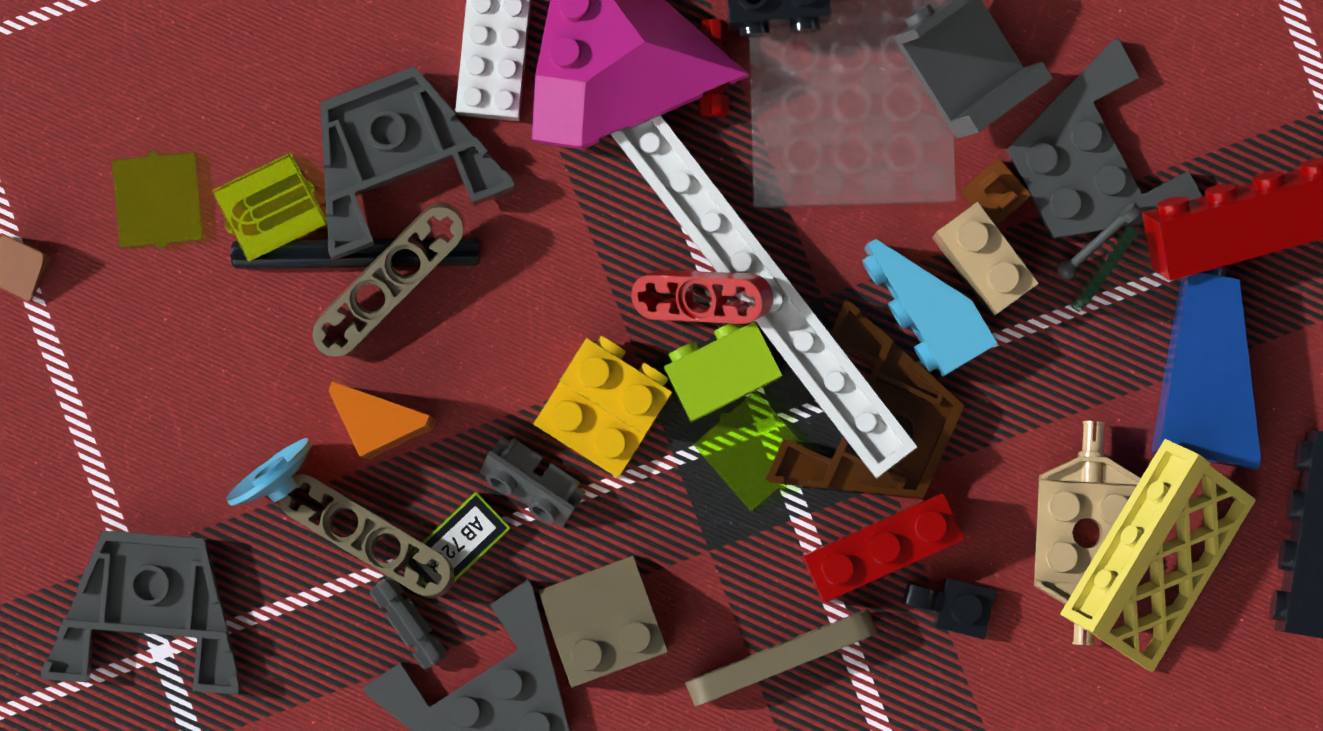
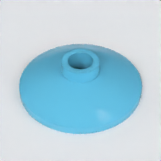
[226,438,312,506]

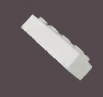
[455,0,531,122]

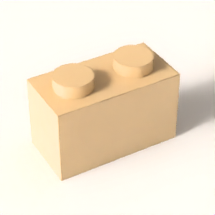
[932,202,1038,318]

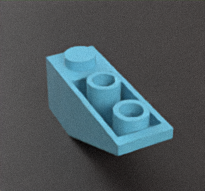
[862,239,998,377]

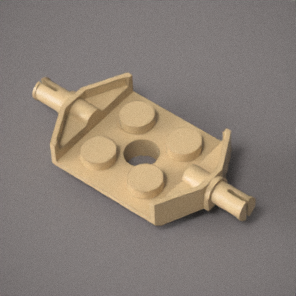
[1034,421,1141,646]

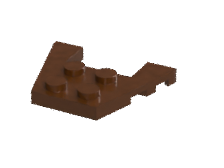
[765,300,965,498]

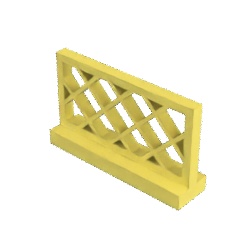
[1060,439,1256,673]

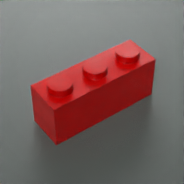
[801,493,965,603]

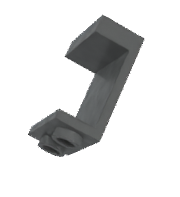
[893,0,1053,139]

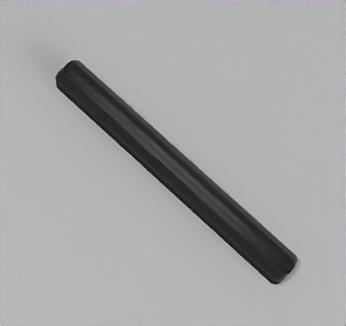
[230,238,480,269]

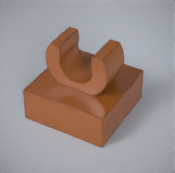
[960,158,1032,227]

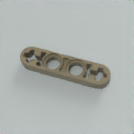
[312,202,465,357]
[278,474,455,598]
[685,609,878,706]

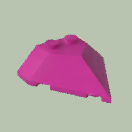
[532,0,749,150]

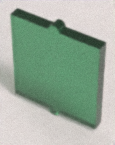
[1068,226,1138,312]

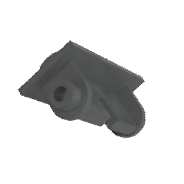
[479,436,586,528]

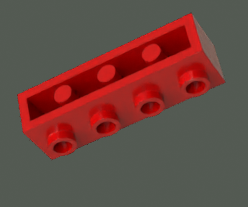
[1142,158,1323,281]

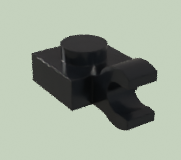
[902,578,996,639]

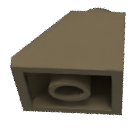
[538,556,668,688]

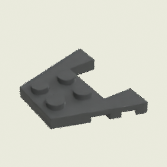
[1005,38,1202,239]
[320,66,515,261]
[41,530,242,695]
[362,580,570,731]

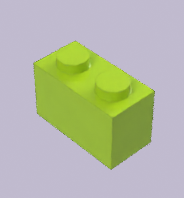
[664,321,782,423]

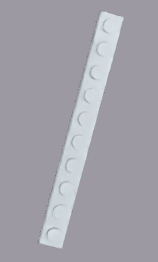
[611,116,917,479]

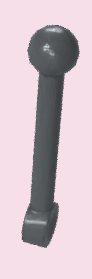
[1057,202,1142,279]

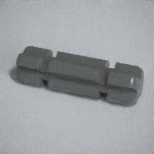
[370,577,447,669]

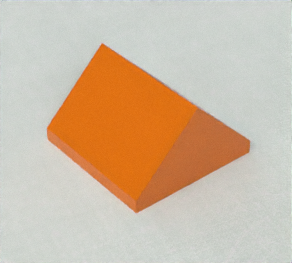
[328,381,436,460]

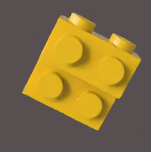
[533,336,672,478]

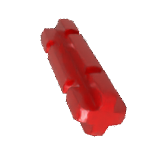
[699,19,729,118]

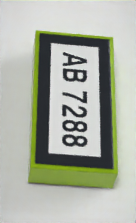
[406,492,511,598]

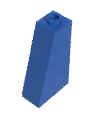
[1151,267,1261,470]

